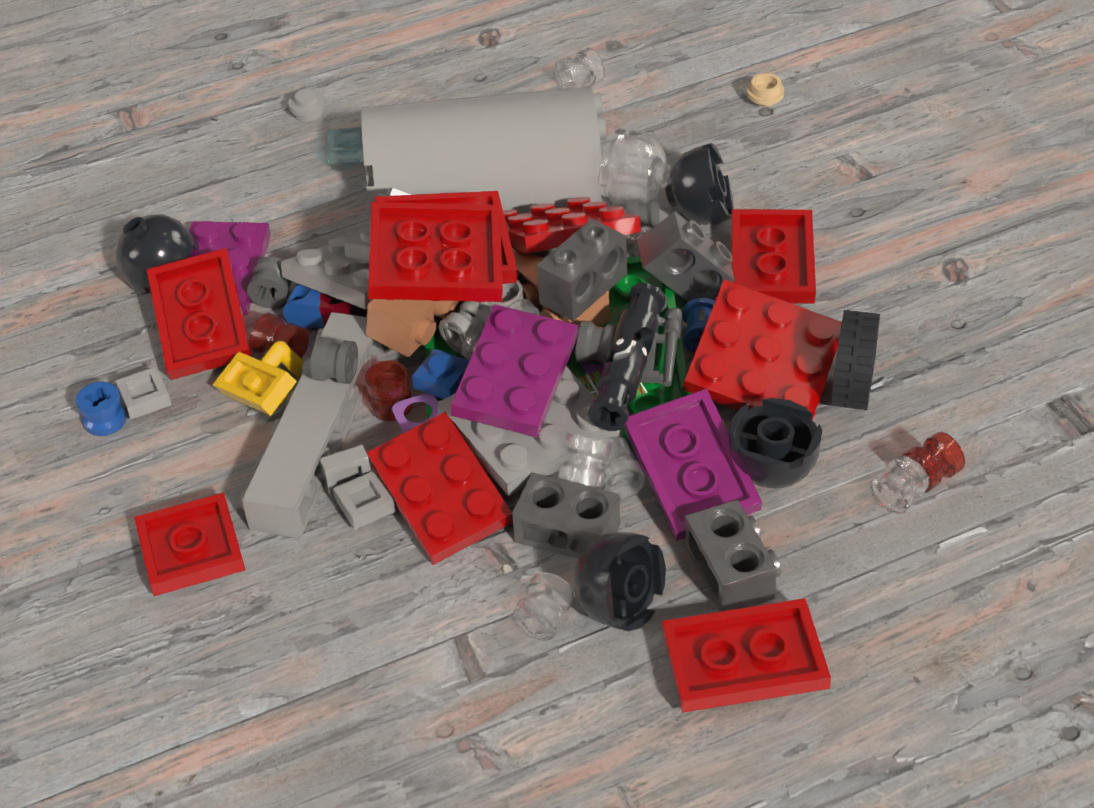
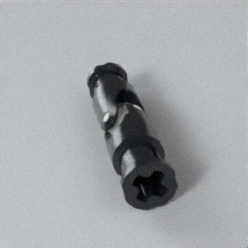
[588,283,666,431]

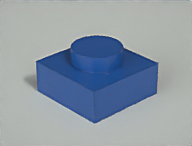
[412,349,469,399]

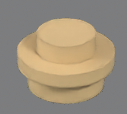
[747,73,784,107]

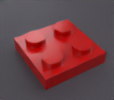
[134,492,246,596]

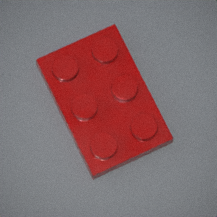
[731,209,816,304]
[146,248,253,380]
[366,411,513,565]
[662,598,831,713]

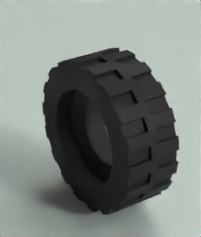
[831,310,880,410]

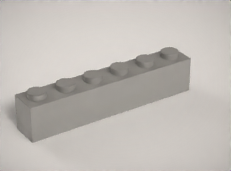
[240,312,384,539]

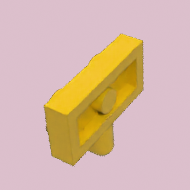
[213,341,304,416]

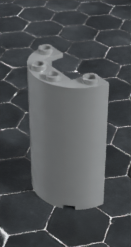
[361,86,612,221]

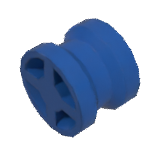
[76,381,126,436]

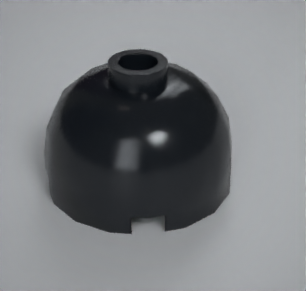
[665,143,734,225]
[115,214,199,294]
[729,398,822,489]
[574,532,666,632]

